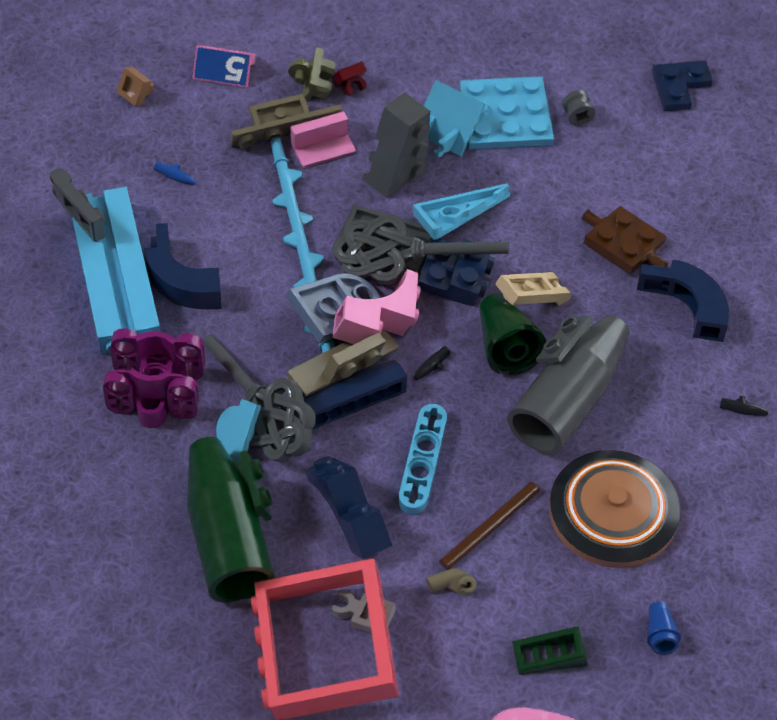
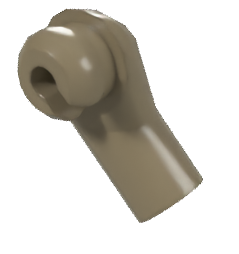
[426,568,477,596]

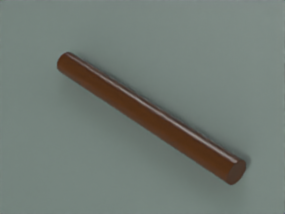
[439,482,539,570]

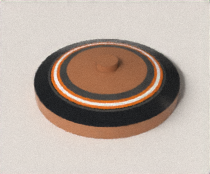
[549,450,680,568]

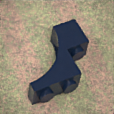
[305,456,393,559]

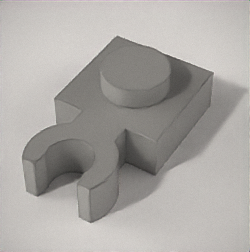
[331,590,396,634]

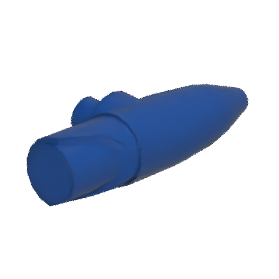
[154,161,196,184]

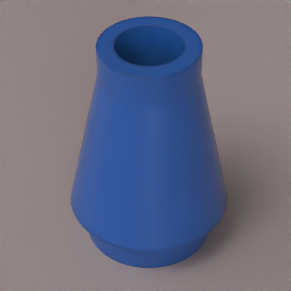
[647,602,681,654]

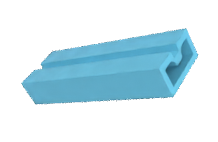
[71,187,160,355]

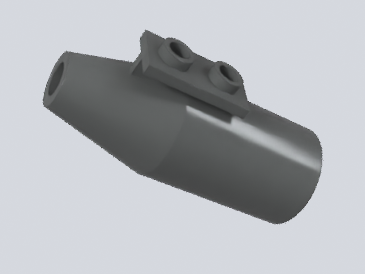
[507,315,630,456]

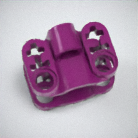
[103,328,205,428]

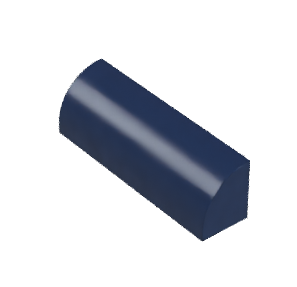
[280,360,407,430]

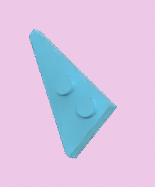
[413,184,510,240]

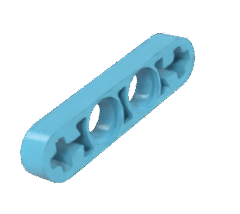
[399,404,447,515]

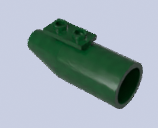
[187,437,275,603]

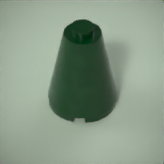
[479,293,547,375]

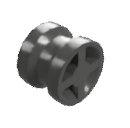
[562,90,595,125]

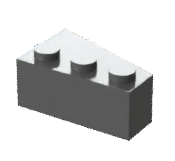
[362,92,430,198]

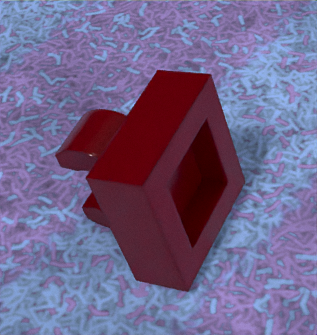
[331,61,367,96]

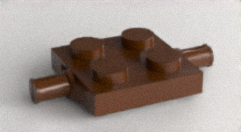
[582,206,669,275]

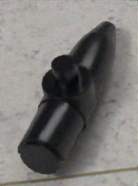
[413,346,450,380]
[720,396,769,416]

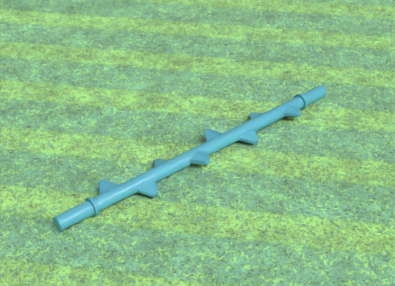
[270,137,335,353]

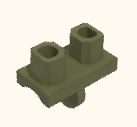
[288,47,336,102]

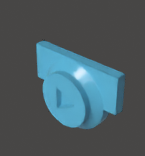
[216,399,261,462]

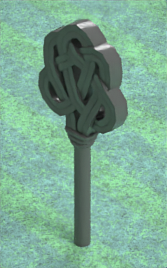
[332,213,510,285]
[203,335,315,462]

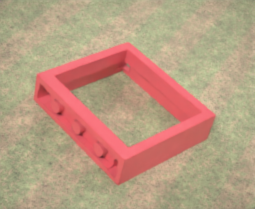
[251,558,399,720]

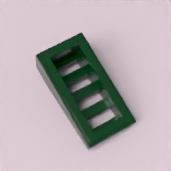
[512,626,588,675]

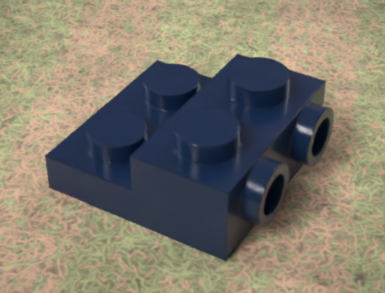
[418,238,495,306]

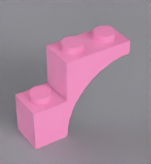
[332,269,421,344]

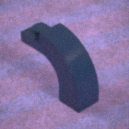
[145,223,222,309]
[637,259,729,342]

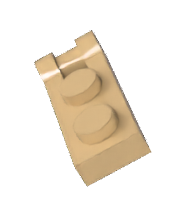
[496,272,572,306]

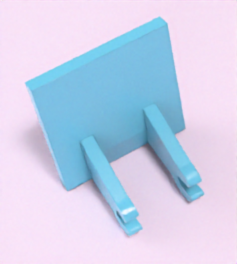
[424,80,486,157]

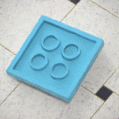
[459,77,554,149]

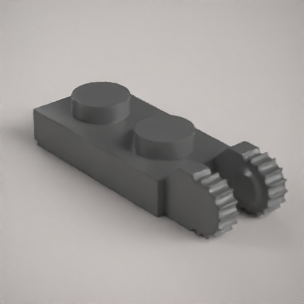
[50,168,105,242]

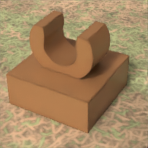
[116,67,155,106]

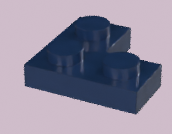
[652,60,713,111]

